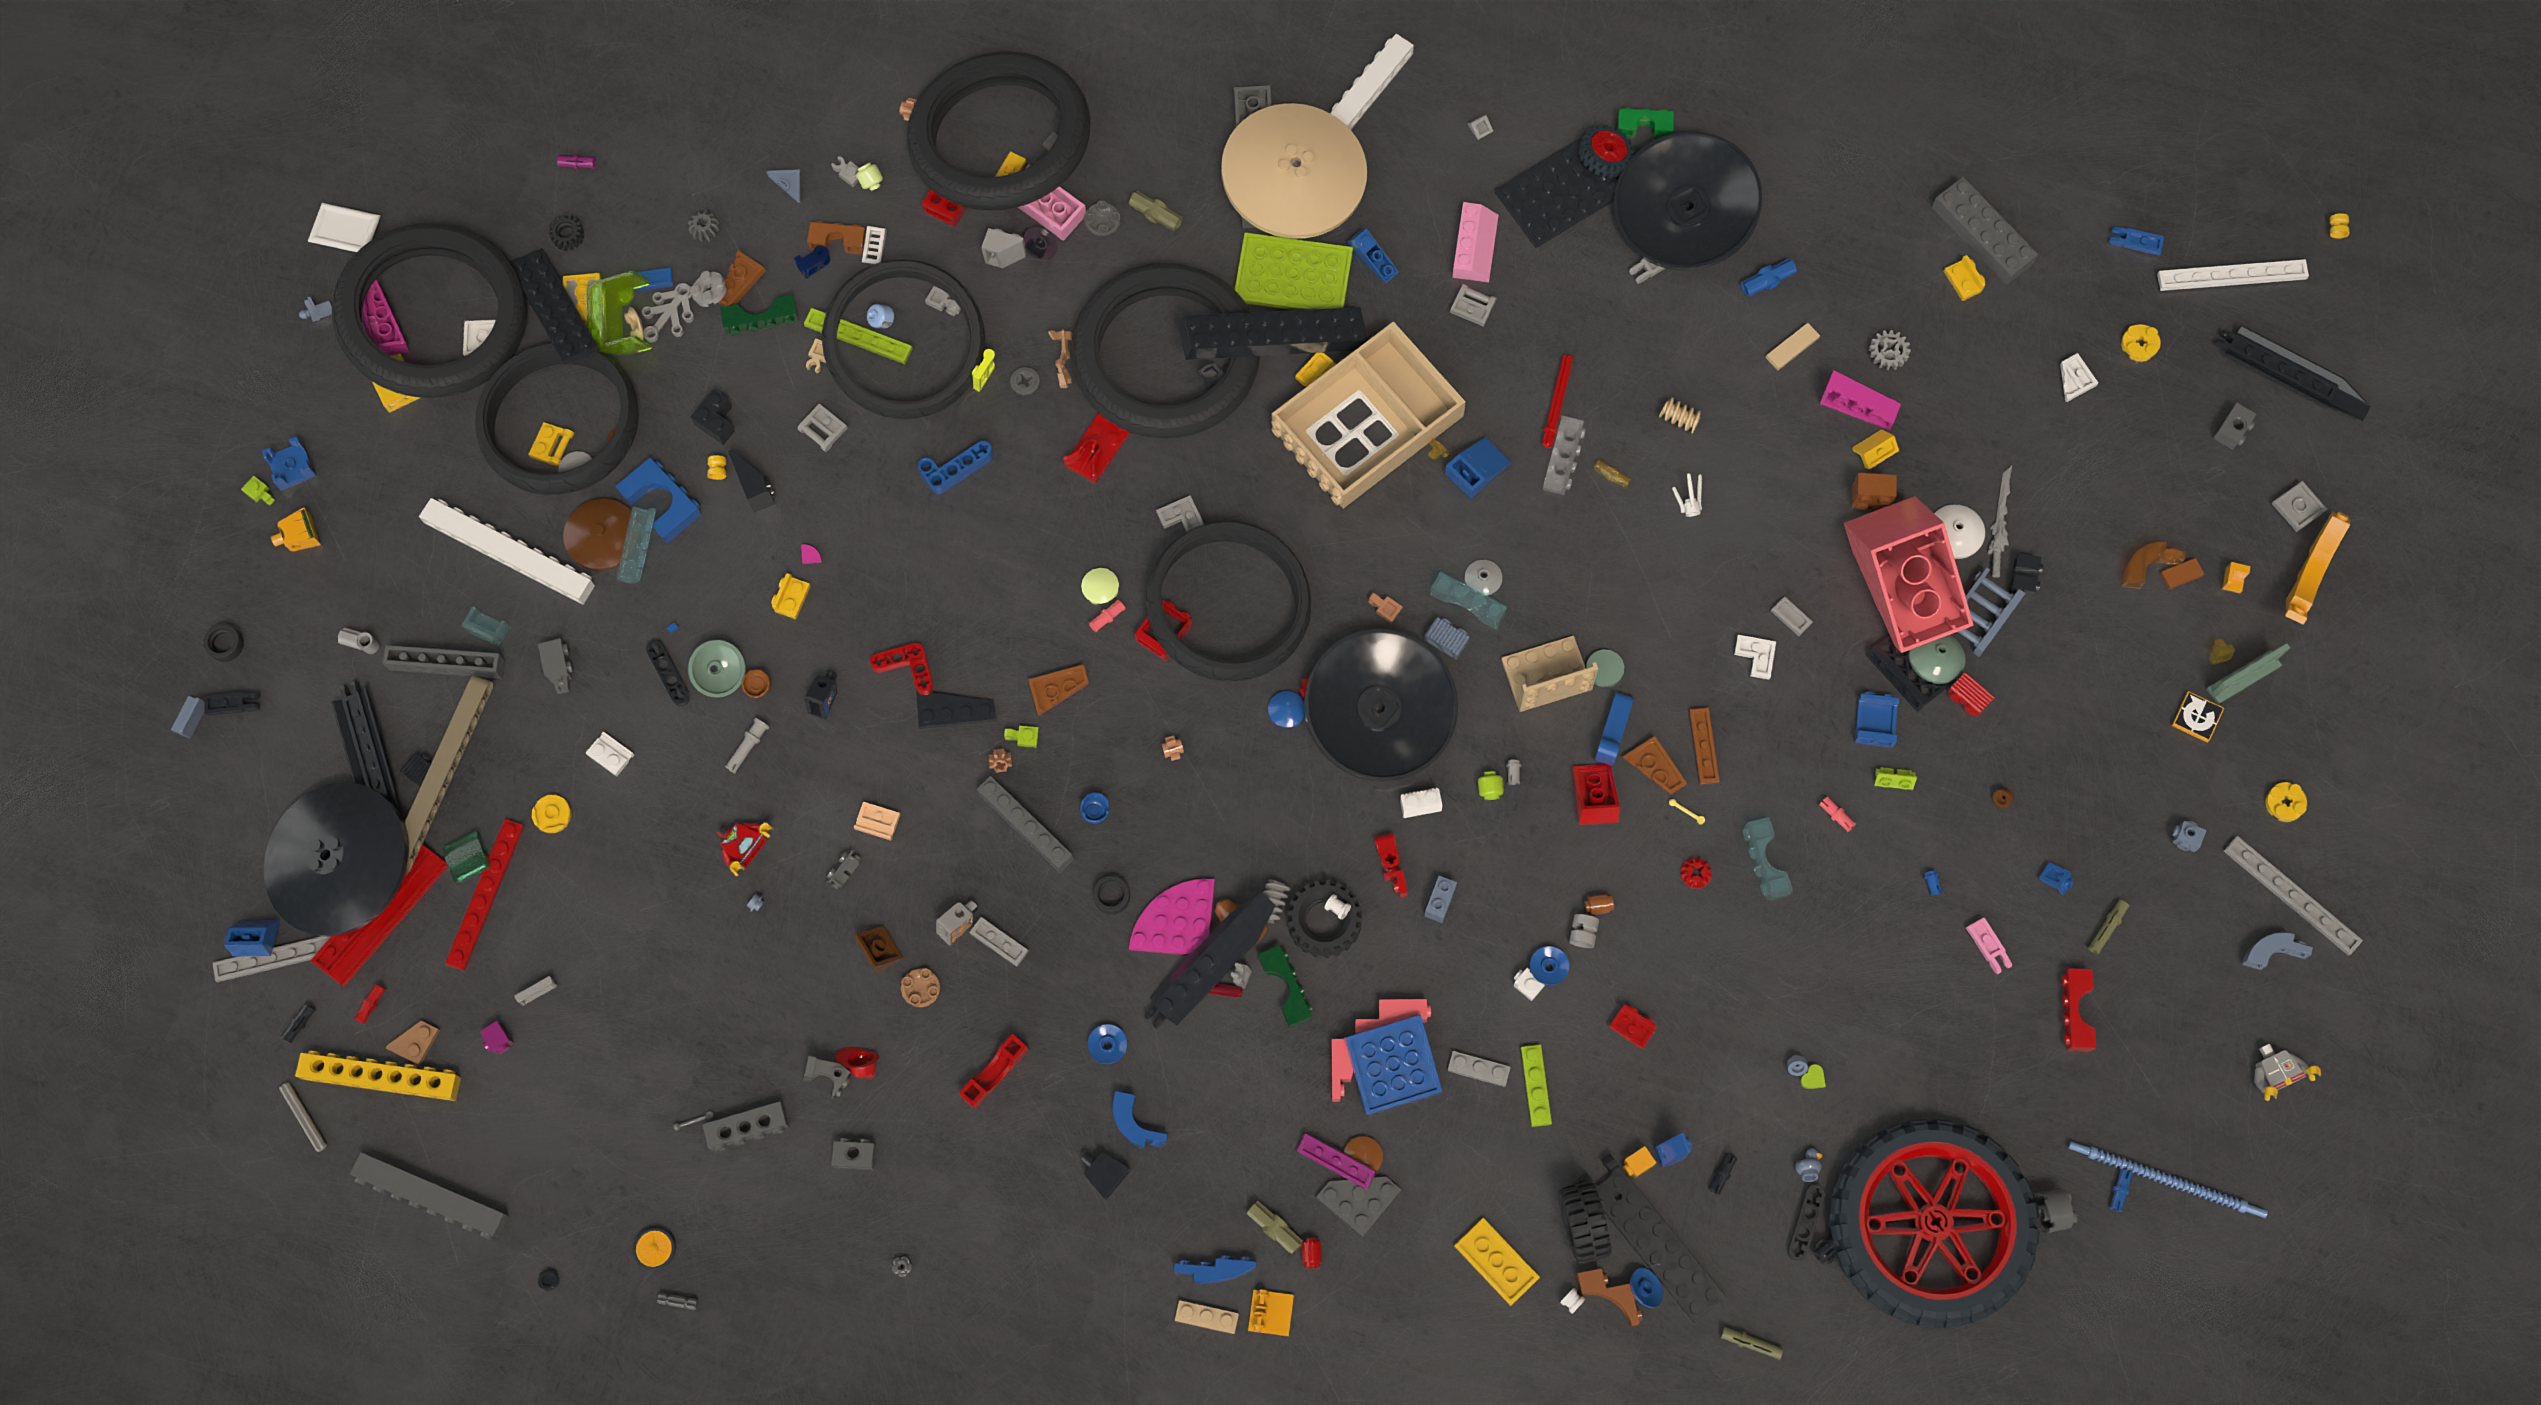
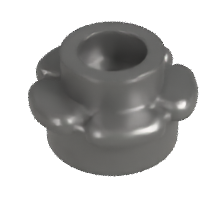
[892,1256,912,1277]

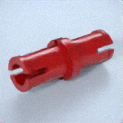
[353,984,386,1025]

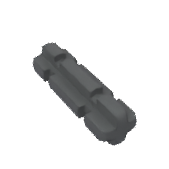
[657,1292,698,1310]

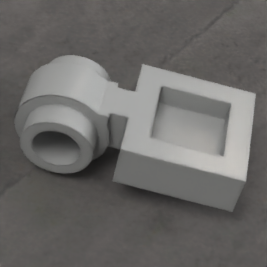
[925,286,961,316]

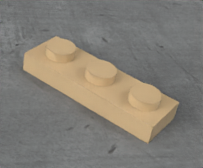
[1175,1300,1239,1335]

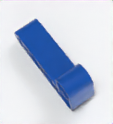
[918,441,993,494]
[1595,692,1634,766]

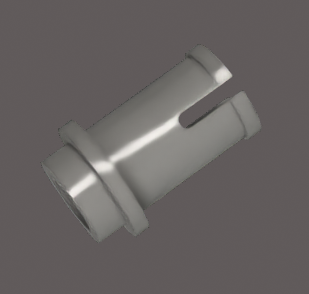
[1506,760,1522,785]

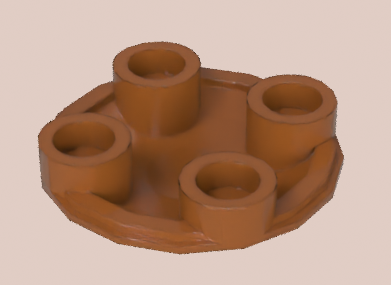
[1344,1136,1383,1170]

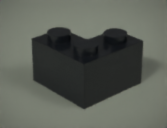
[690,389,735,445]

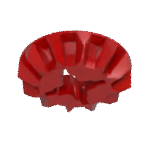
[1681,857,1712,889]

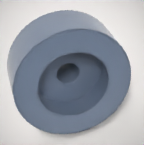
[1787,1055,1808,1076]

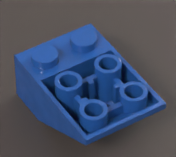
[1445,437,1511,499]

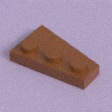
[718,250,766,307]
[1028,664,1089,717]
[1623,736,1687,795]

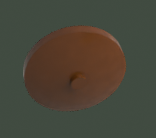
[563,498,640,571]

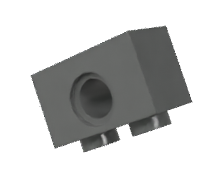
[2213,403,2257,450]
[831,1138,877,1170]

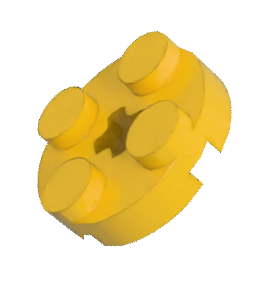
[2121,324,2160,362]
[2265,782,2307,822]

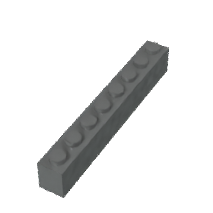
[349,1152,509,1240]

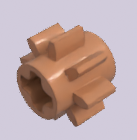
[900,98,917,121]
[1162,735,1184,761]
[988,748,1012,773]

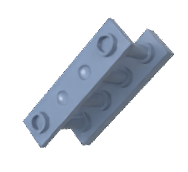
[1958,568,2025,657]

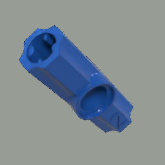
[1741,259,1797,297]

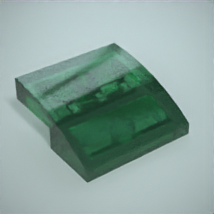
[443,831,491,885]

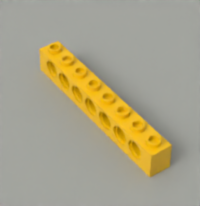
[295,1051,461,1101]

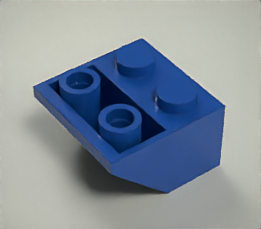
[224,920,280,956]

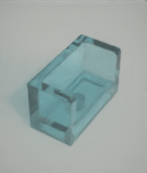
[461,607,510,646]

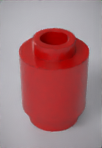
[1301,1238,1322,1269]

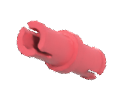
[1089,600,1125,632]
[1819,797,1856,832]

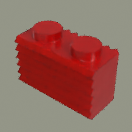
[1948,672,1995,717]

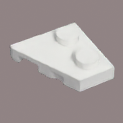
[2060,353,2098,402]

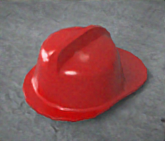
[835,1047,880,1078]

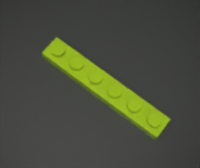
[804,308,913,364]

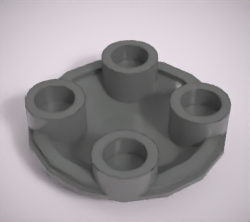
[1084,200,1120,236]

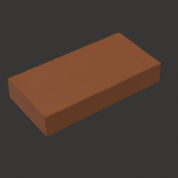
[2160,558,2204,590]

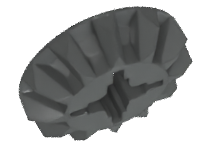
[1010,367,1040,396]

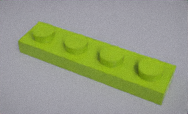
[1521,1045,1552,1127]

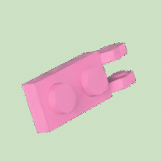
[1966,917,2012,974]

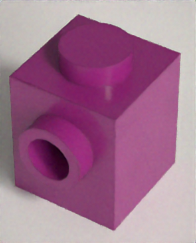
[480,1021,514,1055]

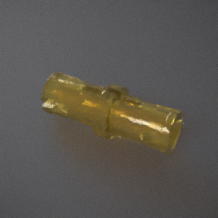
[1593,459,1631,489]

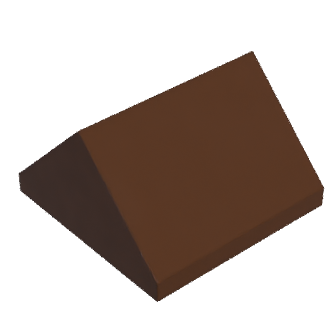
[854,926,903,974]

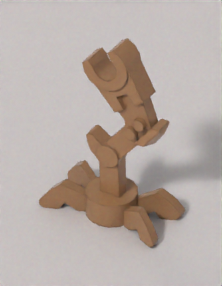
[1048,329,1073,388]

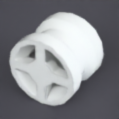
[1560,1288,1586,1314]

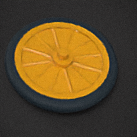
[633,1227,676,1271]

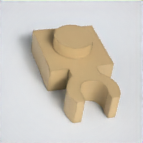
[806,338,826,373]

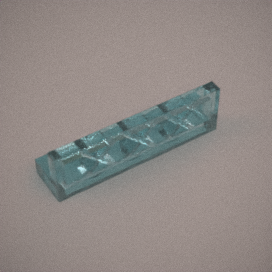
[616,507,656,584]

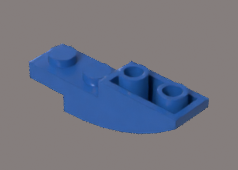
[1174,1255,1257,1284]

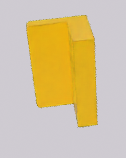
[1852,429,1899,469]

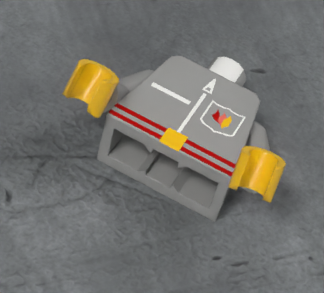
[2254,1044,2321,1101]

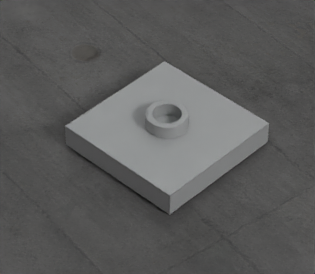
[2272,481,2327,532]

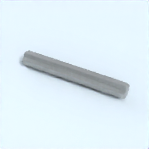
[279,1083,327,1152]

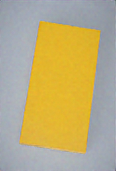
[1454,1218,1540,1306]

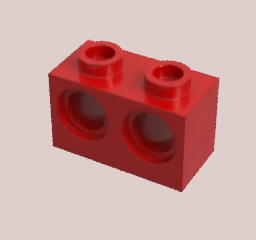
[922,189,966,227]

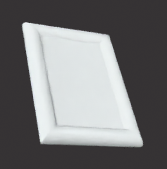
[308,203,381,252]

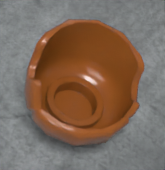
[741,669,771,698]

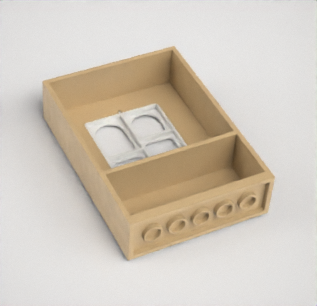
[1271,322,1465,509]

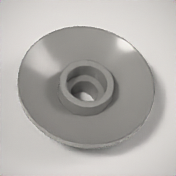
[1465,560,1502,596]

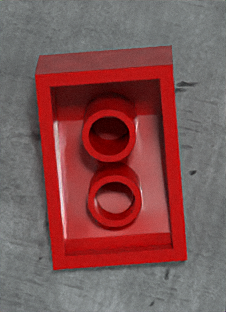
[1572,764,1620,825]

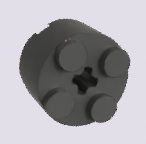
[2033,1188,2077,1233]

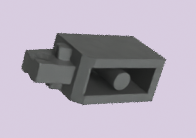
[538,638,573,694]

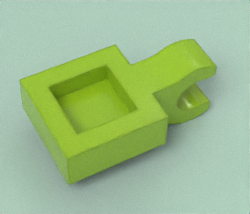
[241,476,275,506]
[1004,726,1039,748]

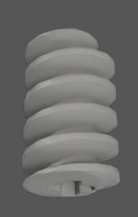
[1263,880,1290,924]

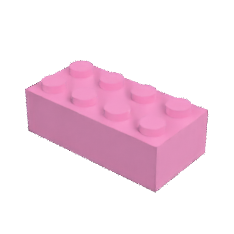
[1018,165,1086,241]

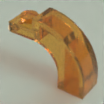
[2121,542,2186,589]

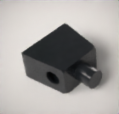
[1081,1152,1131,1200]

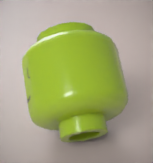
[1478,771,1504,800]

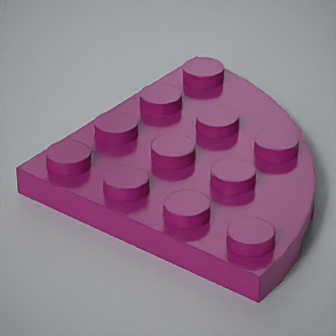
[1129,879,1215,955]

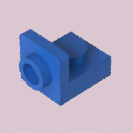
[2039,862,2073,895]

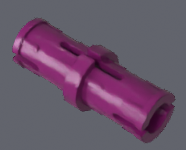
[557,154,596,169]

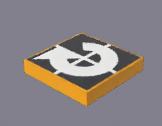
[2172,691,2224,743]

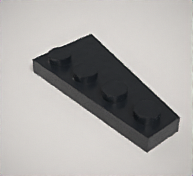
[916,691,996,729]

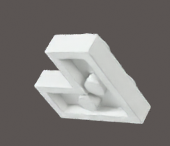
[1734,635,1776,680]

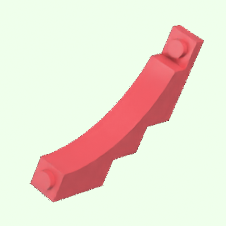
[1332,999,1431,1102]

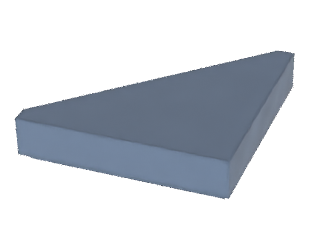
[767,169,801,203]

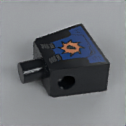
[805,671,837,720]

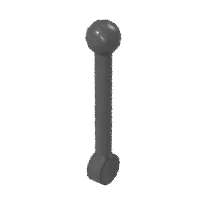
[673,1111,714,1131]

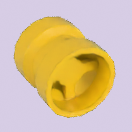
[2330,214,2350,238]
[707,455,726,480]

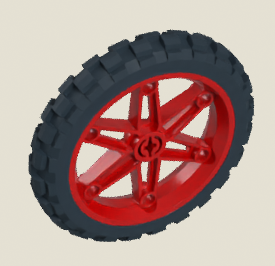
[1829,1118,2040,1329]

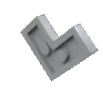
[1156,496,1204,532]

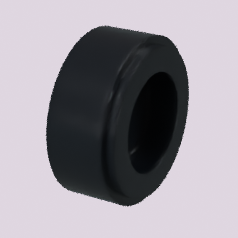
[538,1270,560,1291]

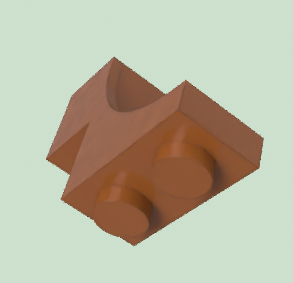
[1576,1268,1642,1328]

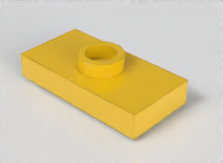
[995,151,1027,177]

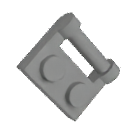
[1450,284,1497,327]
[797,404,848,452]

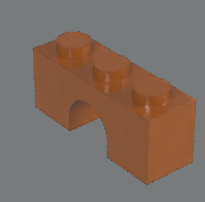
[807,221,866,255]

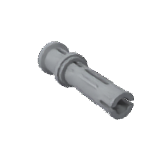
[725,718,770,774]

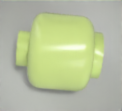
[856,163,883,191]

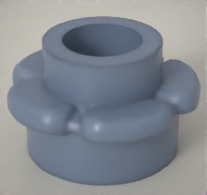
[747,894,764,912]

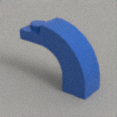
[1113,1091,1168,1149]

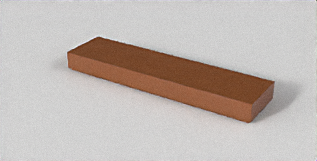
[1689,707,1720,785]

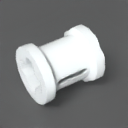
[1325,894,1351,919]

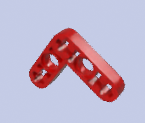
[870,643,933,695]

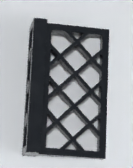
[1866,635,1954,712]

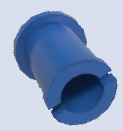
[1924,870,1944,896]

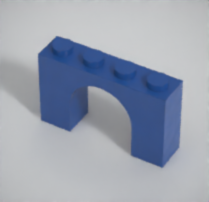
[615,458,702,544]

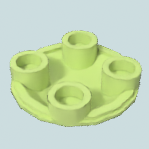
[1081,568,1119,605]

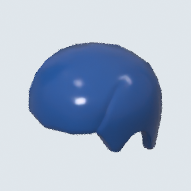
[1080,792,1109,824]

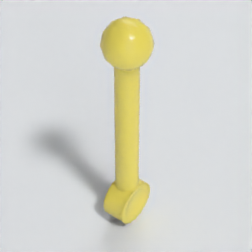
[1669,799,1705,824]

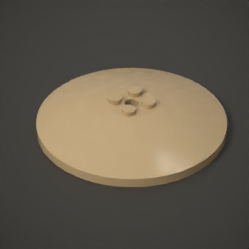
[1221,103,1367,239]

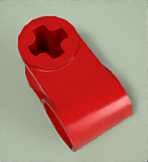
[1374,832,1399,871]

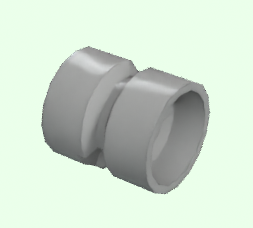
[1569,914,1599,948]

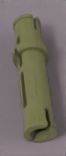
[2088,900,2130,955]
[1720,1326,1783,1360]

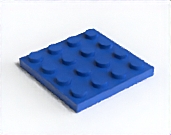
[1344,1015,1442,1115]

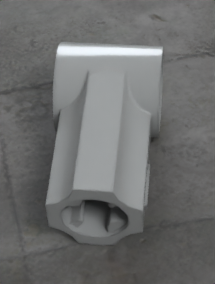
[338,628,379,654]

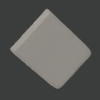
[1467,115,1493,140]

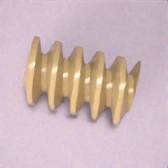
[1659,397,1701,434]

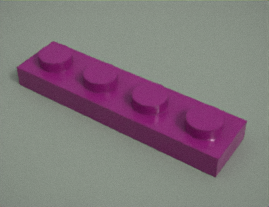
[1297,1133,1377,1190]

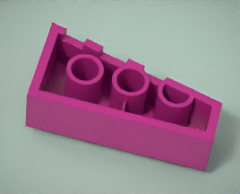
[1820,370,1901,430]

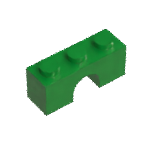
[1617,108,1674,139]

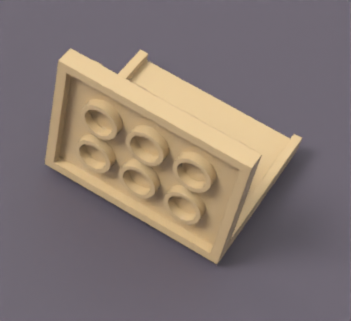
[1501,636,1598,712]

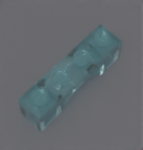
[1430,572,1507,630]
[1743,817,1793,901]

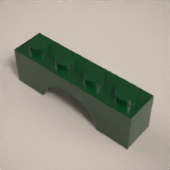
[720,294,799,335]
[1258,945,1314,1029]

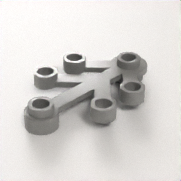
[642,283,694,343]

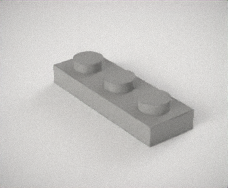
[969,917,1029,967]
[1448,1051,1510,1087]

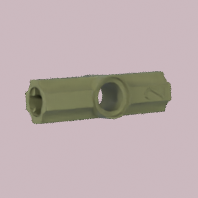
[1129,191,1183,232]
[1246,1201,1303,1255]

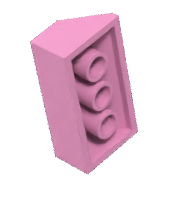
[1452,202,1499,283]

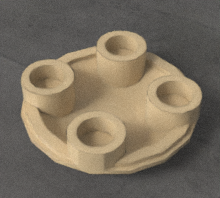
[624,307,644,343]

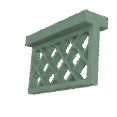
[2206,644,2290,705]

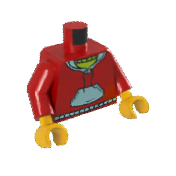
[717,823,774,876]

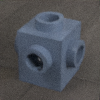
[2172,821,2207,852]

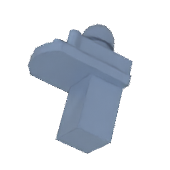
[299,296,332,322]

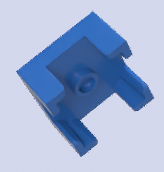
[262,436,316,491]

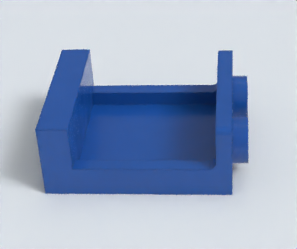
[1854,692,1900,748]

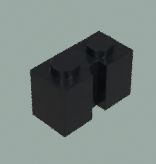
[2009,552,2043,598]

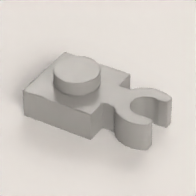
[831,156,859,187]
[1231,962,1252,989]

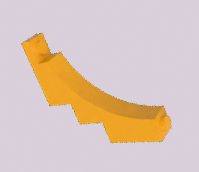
[2285,511,2350,625]

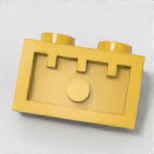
[1944,255,1985,301]
[771,573,811,619]

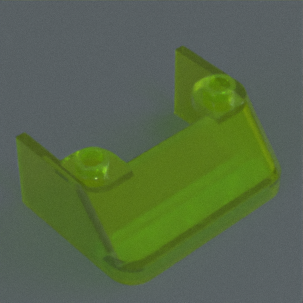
[586,271,652,355]

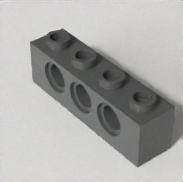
[702,1102,789,1152]

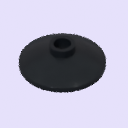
[1023,227,1057,260]

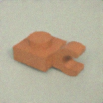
[1368,593,1403,624]

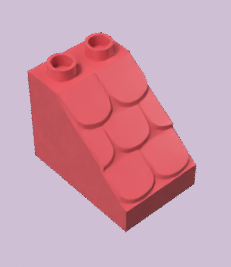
[1844,496,1974,653]

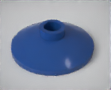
[1530,946,1569,985]
[1087,1024,1127,1064]
[1630,1268,1663,1308]

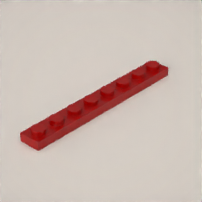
[445,819,524,971]

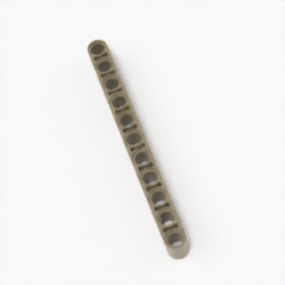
[404,675,493,874]

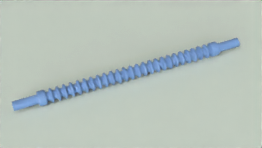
[2068,1141,2268,1218]

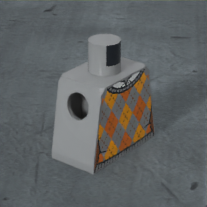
[936,900,978,946]

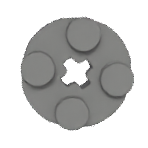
[690,271,727,307]

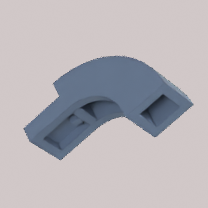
[2242,933,2313,970]

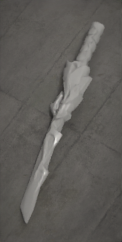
[1988,466,2012,578]

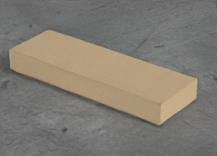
[1766,323,1820,371]

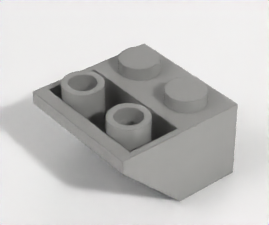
[981,228,1027,268]

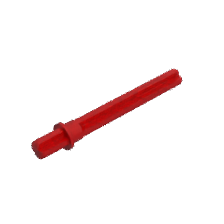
[1542,355,1573,448]

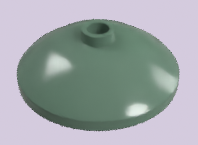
[1909,635,1966,684]
[688,640,745,697]

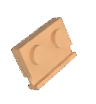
[854,802,901,841]

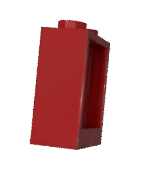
[1134,600,1193,661]

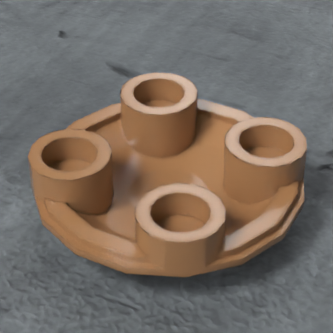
[901,968,940,1007]

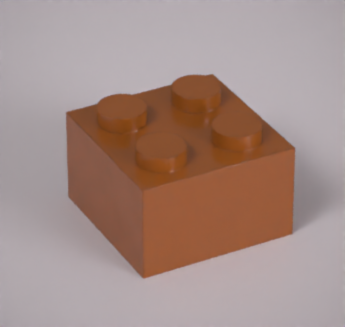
[1851,473,1897,511]

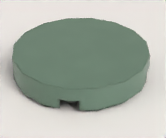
[1586,649,1624,687]

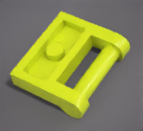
[972,349,995,392]

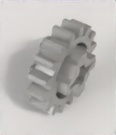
[1869,330,1911,370]

